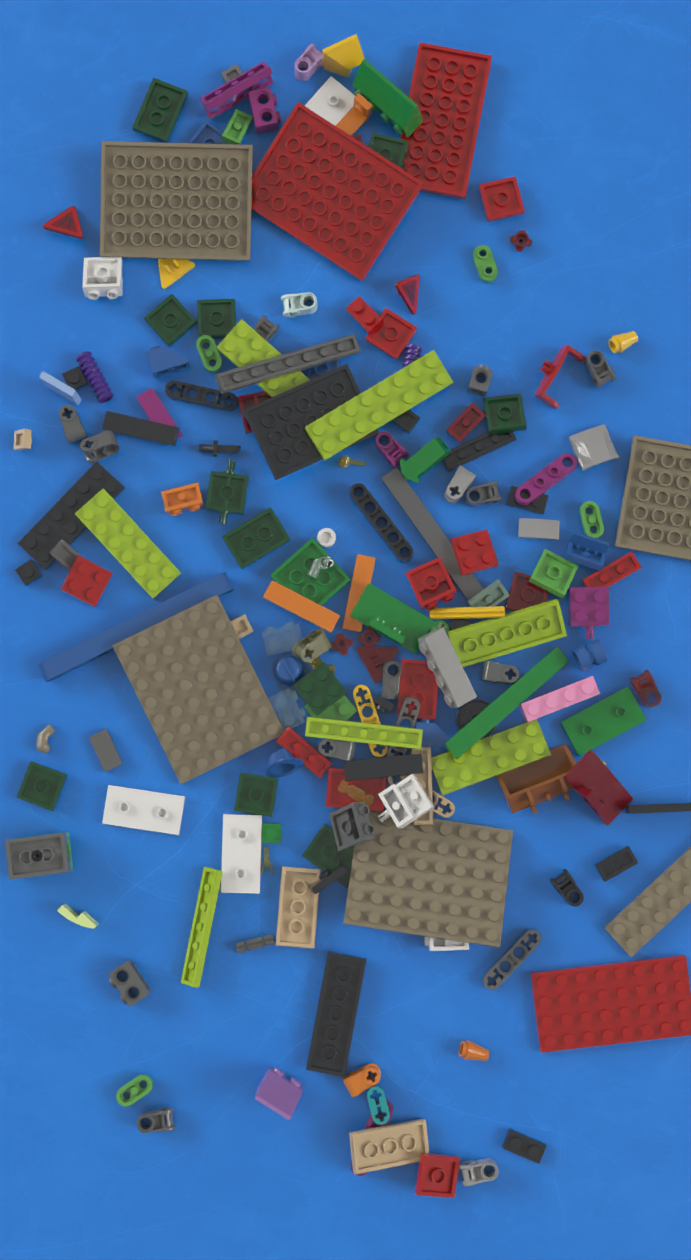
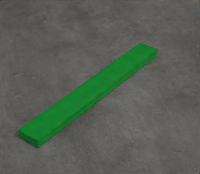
[444,647,569,759]

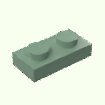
[467,579,510,607]

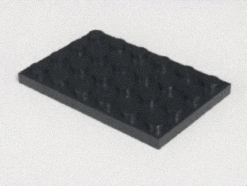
[243,364,379,481]

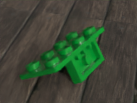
[350,583,434,654]

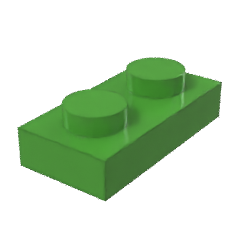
[221,109,253,145]

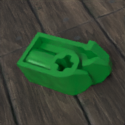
[400,437,451,483]

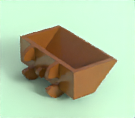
[496,744,576,814]

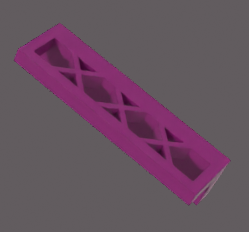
[200,61,274,120]

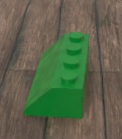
[352,59,423,138]

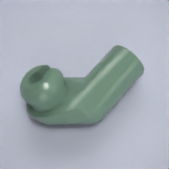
[307,556,334,579]

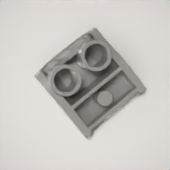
[569,425,619,471]

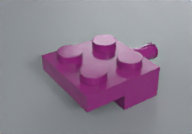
[568,587,609,639]

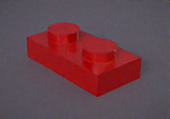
[345,296,384,335]

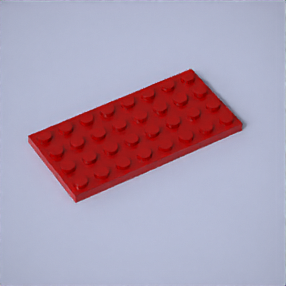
[401,42,492,200]
[530,955,691,1053]

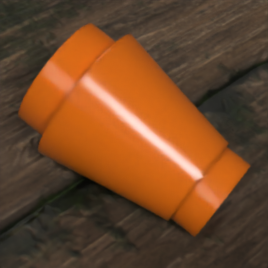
[459,1040,489,1061]

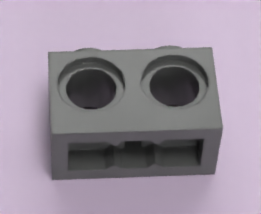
[108,958,152,1007]

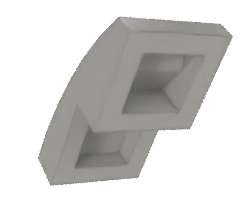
[518,518,560,540]

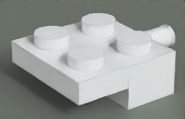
[378,774,434,828]

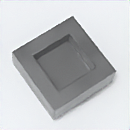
[221,64,242,83]

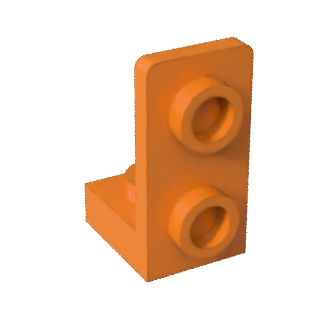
[335,93,373,136]

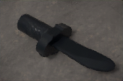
[199,440,241,457]

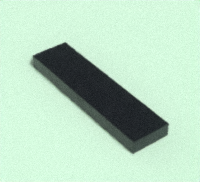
[102,411,180,446]
[442,432,517,472]
[344,753,424,782]
[625,803,691,814]

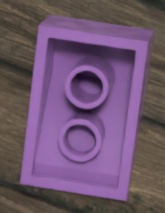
[255,1067,303,1120]

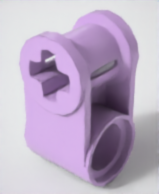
[295,43,323,82]

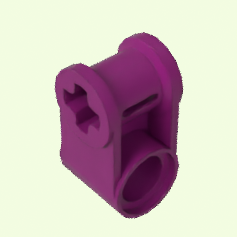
[375,432,409,468]

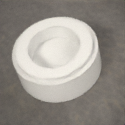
[317,528,336,548]

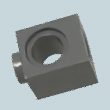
[467,365,493,397]

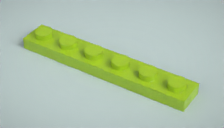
[305,716,423,749]
[181,867,223,988]

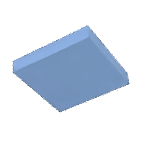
[39,372,81,405]

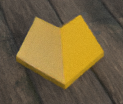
[322,34,365,78]

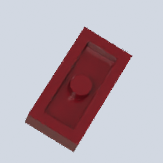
[446,403,486,444]

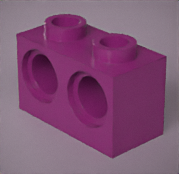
[248,87,281,135]

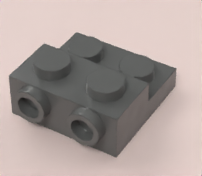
[329,801,375,851]

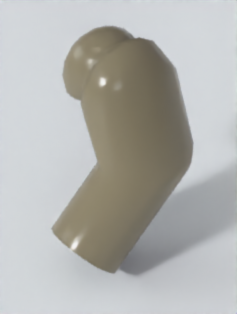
[36,724,56,753]

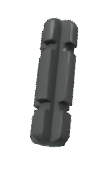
[236,934,274,953]

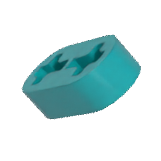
[367,1085,390,1125]

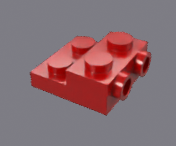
[405,557,456,611]

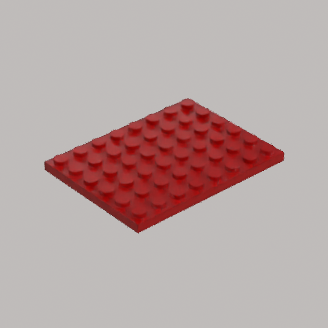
[252,102,424,282]

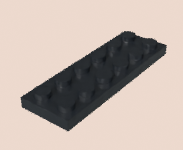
[17,462,125,570]
[306,951,366,1077]

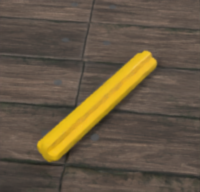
[429,606,505,619]

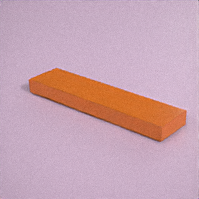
[342,554,376,633]
[263,580,340,633]

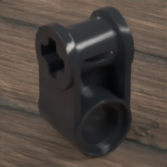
[549,869,584,906]

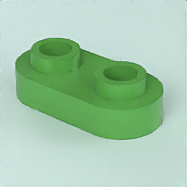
[473,245,498,283]
[196,335,222,373]
[579,501,604,539]
[116,1074,153,1107]

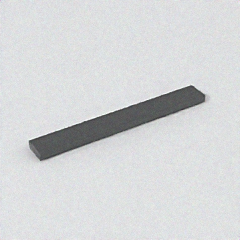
[214,334,361,394]
[381,467,483,601]

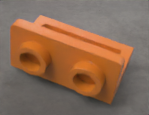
[161,483,204,516]

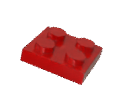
[479,176,525,222]
[365,308,417,360]
[450,529,499,576]
[60,555,113,607]
[415,1153,460,1198]

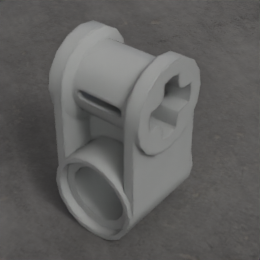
[444,465,476,503]
[459,1158,498,1186]

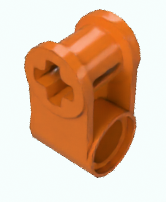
[342,1063,381,1097]

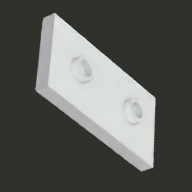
[305,76,355,125]
[102,785,185,835]
[221,814,262,894]

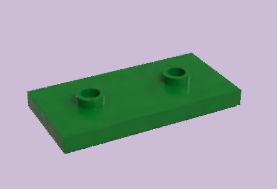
[560,686,647,756]

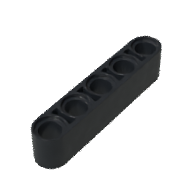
[350,483,414,563]

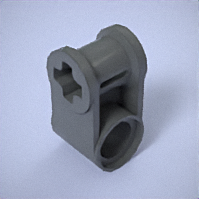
[254,315,280,342]
[584,350,616,389]
[59,405,87,444]
[80,430,120,463]
[464,481,502,507]
[481,661,519,684]
[318,739,356,761]
[137,1107,176,1133]

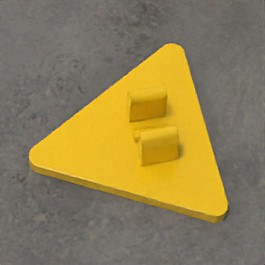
[158,259,195,289]

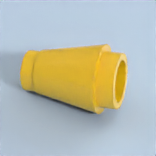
[608,331,638,353]

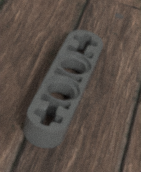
[386,697,420,757]
[482,929,541,990]

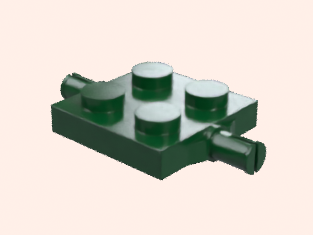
[205,460,249,525]

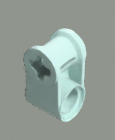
[281,292,318,317]

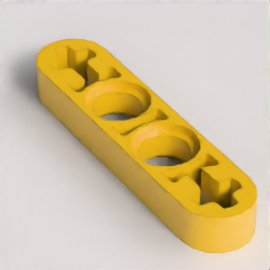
[353,685,388,757]

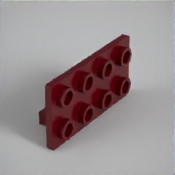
[564,750,633,826]

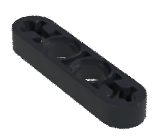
[165,381,238,411]

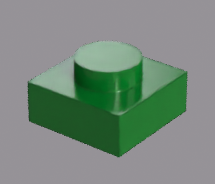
[261,823,282,843]

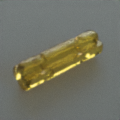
[337,780,374,807]

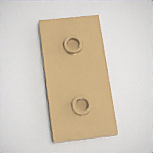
[276,866,321,948]
[349,1118,429,1175]

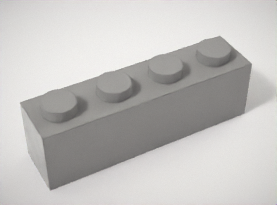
[417,628,477,708]

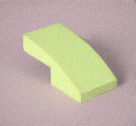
[57,903,99,929]

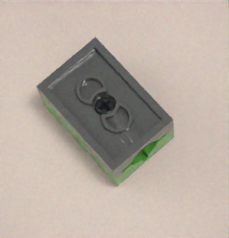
[5,832,73,880]

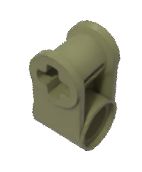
[292,628,331,662]

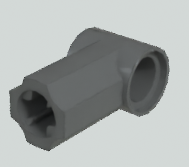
[381,661,402,699]

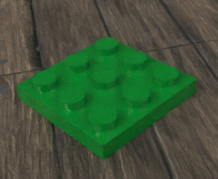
[270,537,351,606]

